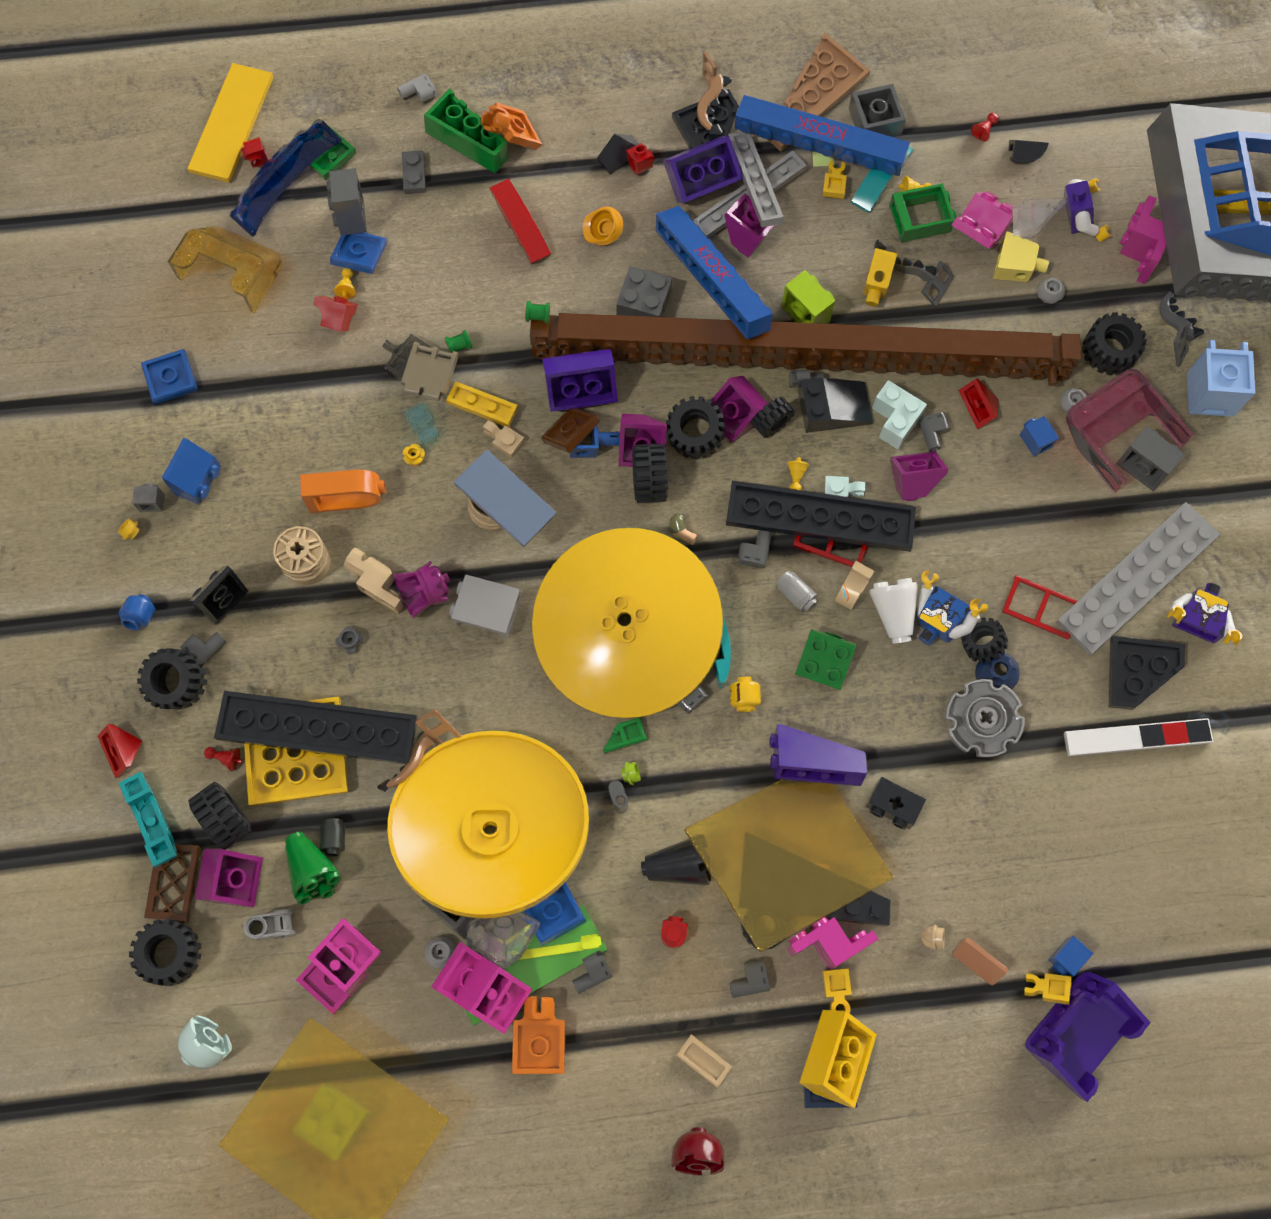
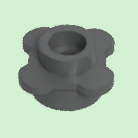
[335,626,364,654]

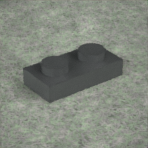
[402,150,426,194]

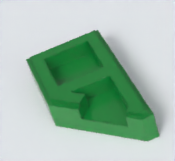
[603,717,647,754]

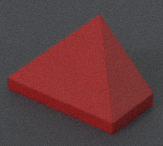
[958,378,999,429]
[97,724,142,778]

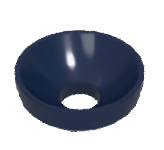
[975,653,1020,690]

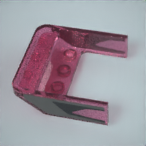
[1066,369,1194,493]

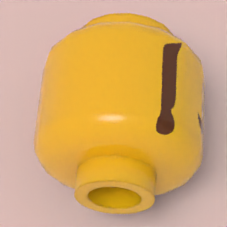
[729,676,761,712]

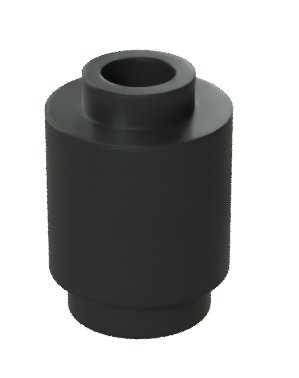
[320,818,345,857]

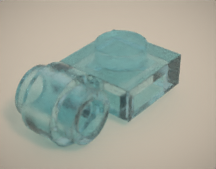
[403,402,439,445]

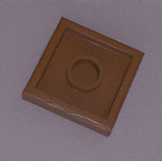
[541,408,600,453]

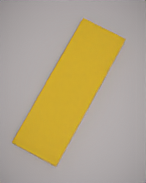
[187,63,274,183]

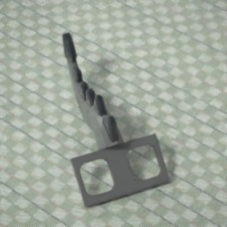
[874,239,954,307]
[1159,287,1204,367]

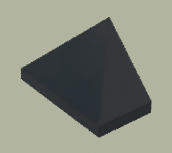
[597,134,639,174]

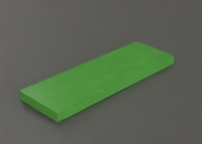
[465,905,608,1026]

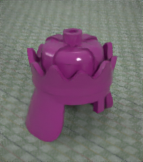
[393,561,450,619]

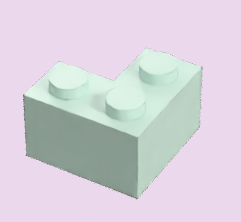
[872,380,927,449]

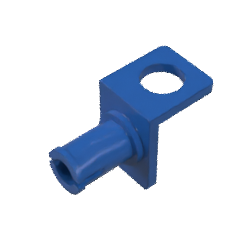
[570,425,620,458]

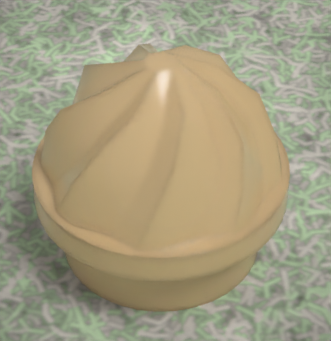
[921,925,945,951]

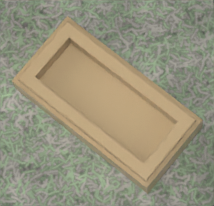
[676,1034,733,1088]

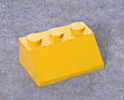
[799,1010,877,1108]

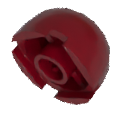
[671,1127,725,1175]

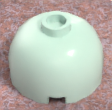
[178,1016,232,1069]

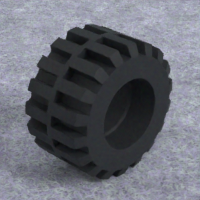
[1082,312,1147,375]
[666,396,725,459]
[632,444,668,503]
[137,648,207,710]
[188,782,251,850]
[129,919,202,986]

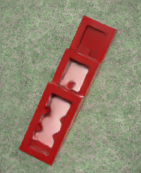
[489,178,551,264]

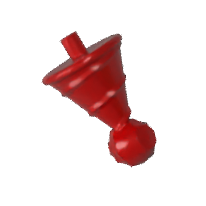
[971,112,998,142]
[204,746,242,772]

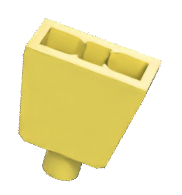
[993,231,1049,282]

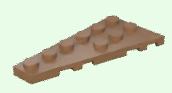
[767,32,870,151]

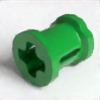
[525,301,550,324]
[444,330,473,353]

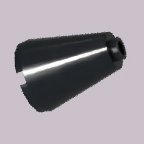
[641,835,711,886]

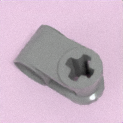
[244,909,296,941]

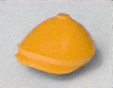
[582,206,623,245]

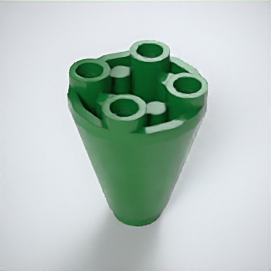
[285,832,341,905]

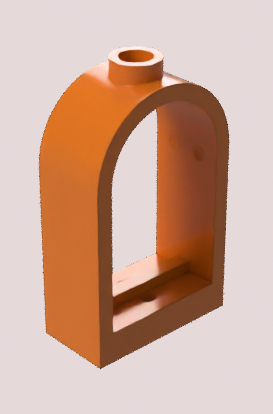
[300,470,386,513]

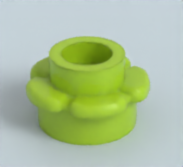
[621,762,641,785]

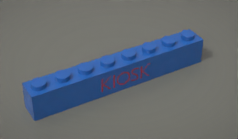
[735,95,910,176]
[656,206,773,339]

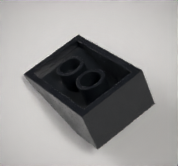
[798,378,873,433]
[190,566,249,625]

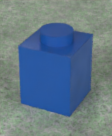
[1020,416,1059,457]
[1048,936,1094,977]

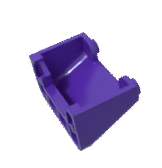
[1025,972,1151,1102]

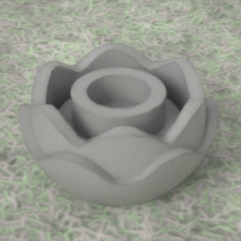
[1037,277,1065,304]
[1061,388,1089,415]
[425,936,456,969]

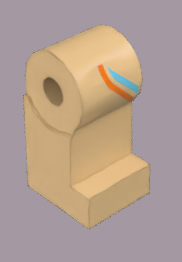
[834,561,874,610]

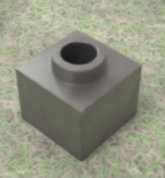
[133,483,164,512]

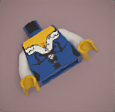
[917,570,988,646]

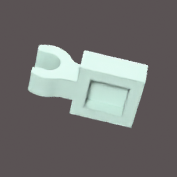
[824,476,865,497]

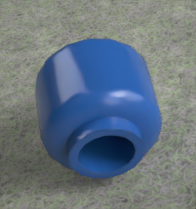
[119,594,155,631]

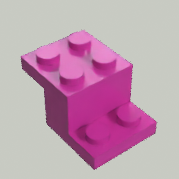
[952,191,1019,249]
[1119,195,1166,284]
[786,917,878,970]
[296,918,382,1015]
[431,942,532,1034]

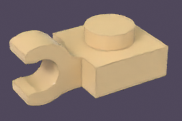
[483,420,524,458]

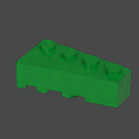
[424,88,508,173]

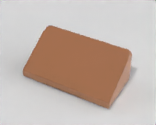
[952,937,1009,985]

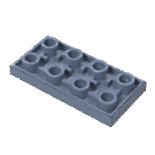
[454,450,557,547]

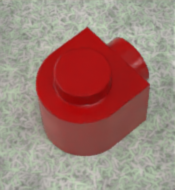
[241,137,269,168]
[626,143,655,175]
[661,916,688,949]

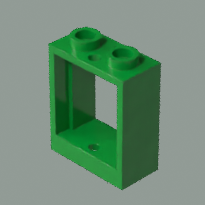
[889,183,957,243]

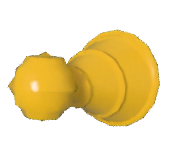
[898,176,931,192]
[334,268,356,299]
[787,457,810,490]

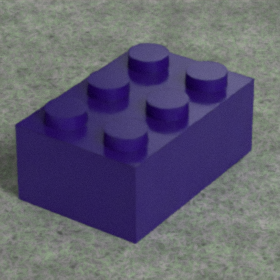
[663,136,743,203]
[543,349,618,412]

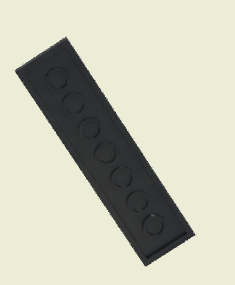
[726,481,916,552]
[214,691,418,764]

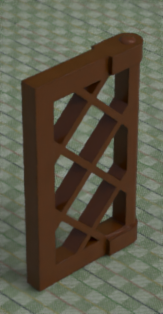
[144,844,201,923]

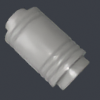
[776,571,818,612]

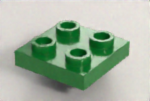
[294,123,356,180]
[795,629,857,690]

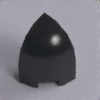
[1008,140,1049,163]

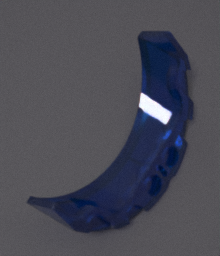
[230,119,342,237]

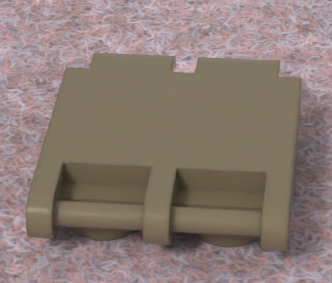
[401,342,459,402]

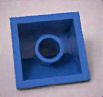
[162,438,221,505]

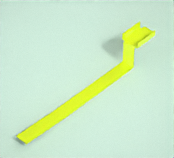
[489,934,602,963]

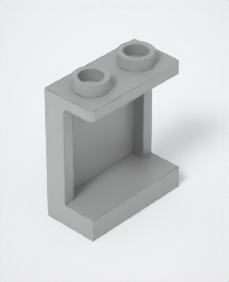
[449,574,521,640]

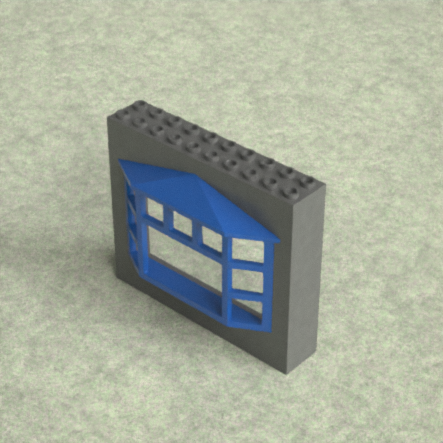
[1147,103,1271,303]

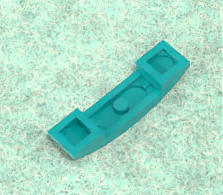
[851,146,914,213]
[714,618,731,689]
[118,772,178,868]

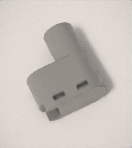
[397,73,437,103]

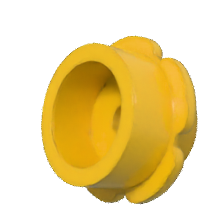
[402,444,425,466]
[118,518,140,540]

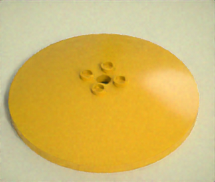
[532,528,723,719]
[387,731,589,918]

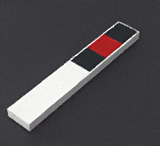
[1064,718,1214,757]

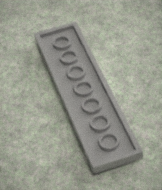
[1056,502,1220,656]

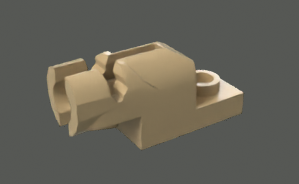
[344,548,404,614]

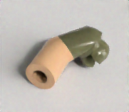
[670,513,697,545]

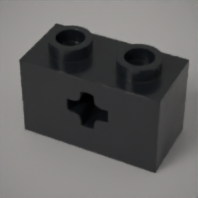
[865,776,926,830]

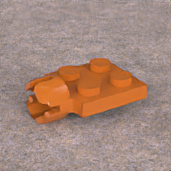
[481,102,542,150]
[512,996,565,1074]

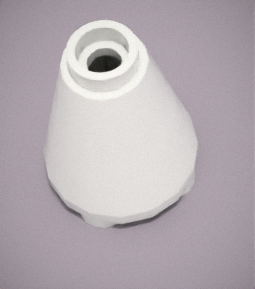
[869,578,918,644]

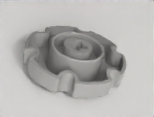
[944,679,1025,758]

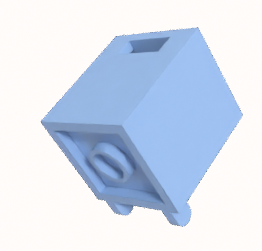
[1187,340,1255,417]

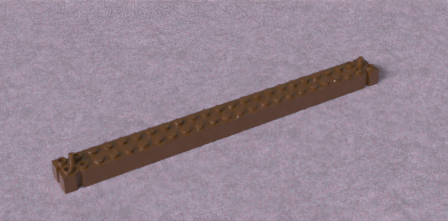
[530,313,1081,386]

